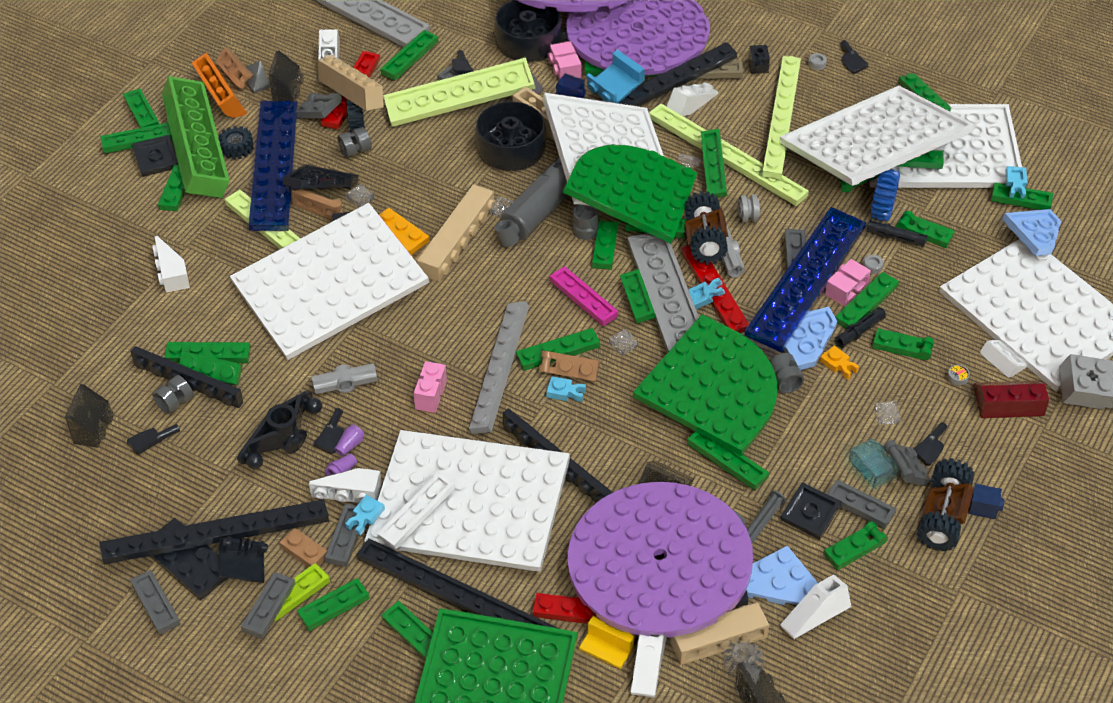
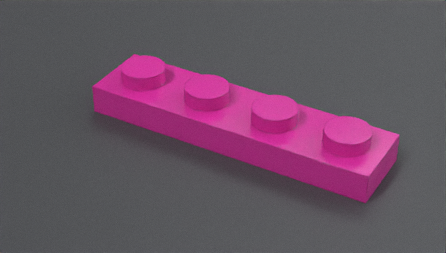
[550,266,618,326]

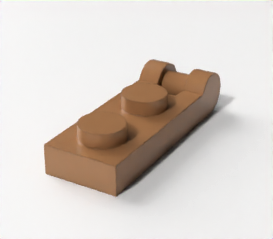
[215,47,254,89]
[291,189,343,220]
[538,350,600,382]

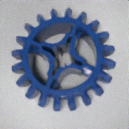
[871,169,900,221]

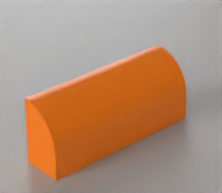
[192,53,247,117]

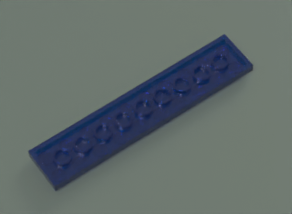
[249,101,298,231]
[744,207,866,353]

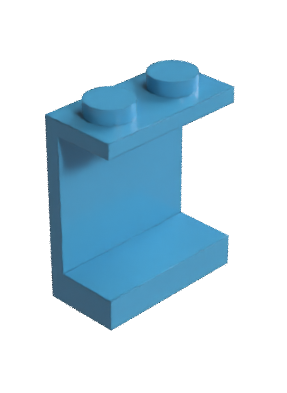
[587,50,645,104]

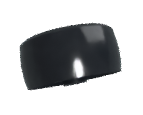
[494,0,562,62]
[475,101,547,171]

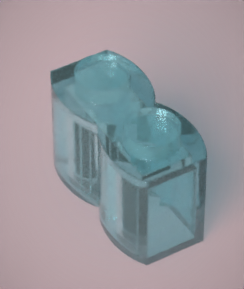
[849,438,898,489]

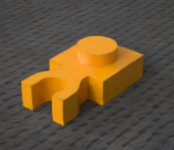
[820,345,859,380]

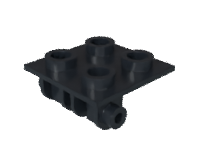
[219,536,268,583]

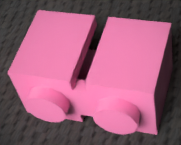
[548,41,581,82]
[825,259,871,306]
[414,361,447,413]

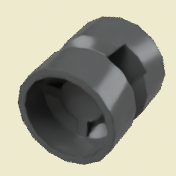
[337,126,372,158]
[573,204,598,240]
[770,353,805,393]
[152,375,193,414]

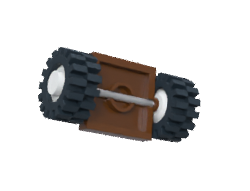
[685,191,729,265]
[917,458,975,551]

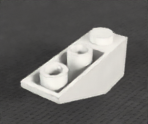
[318,30,340,82]
[667,83,718,116]
[152,236,190,292]
[309,468,382,503]
[780,575,851,639]
[631,634,666,698]

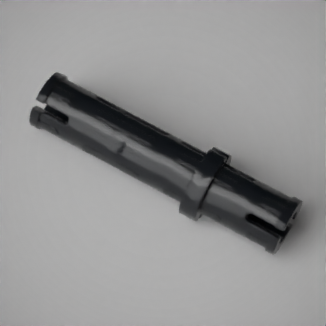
[866,220,928,247]
[835,307,886,348]

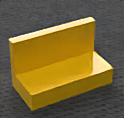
[579,616,634,670]

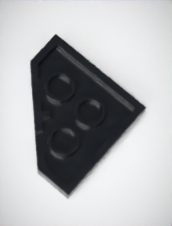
[283,164,359,190]

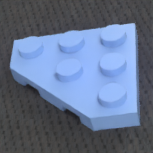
[1002,209,1061,256]
[771,307,837,370]
[747,546,818,605]

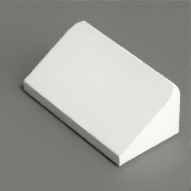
[980,340,1028,377]

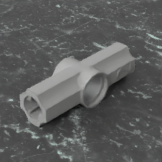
[721,226,745,278]
[311,363,377,394]

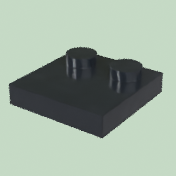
[132,135,179,177]
[781,482,842,540]

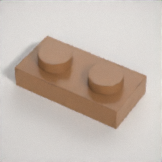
[279,528,327,567]

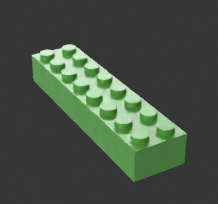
[162,76,230,198]

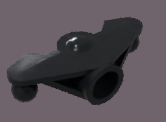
[237,391,322,470]

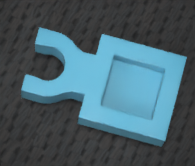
[1005,166,1027,199]
[688,278,725,309]
[547,376,586,402]
[345,495,385,536]

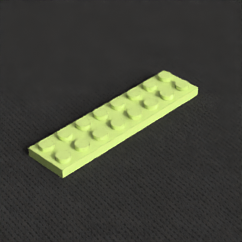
[383,58,535,127]

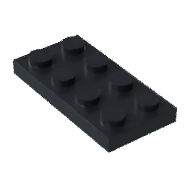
[149,518,228,601]

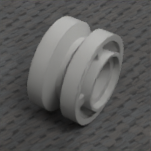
[738,194,760,223]

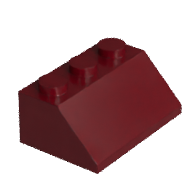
[973,381,1049,418]

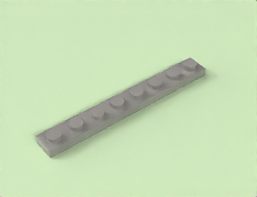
[469,301,529,434]

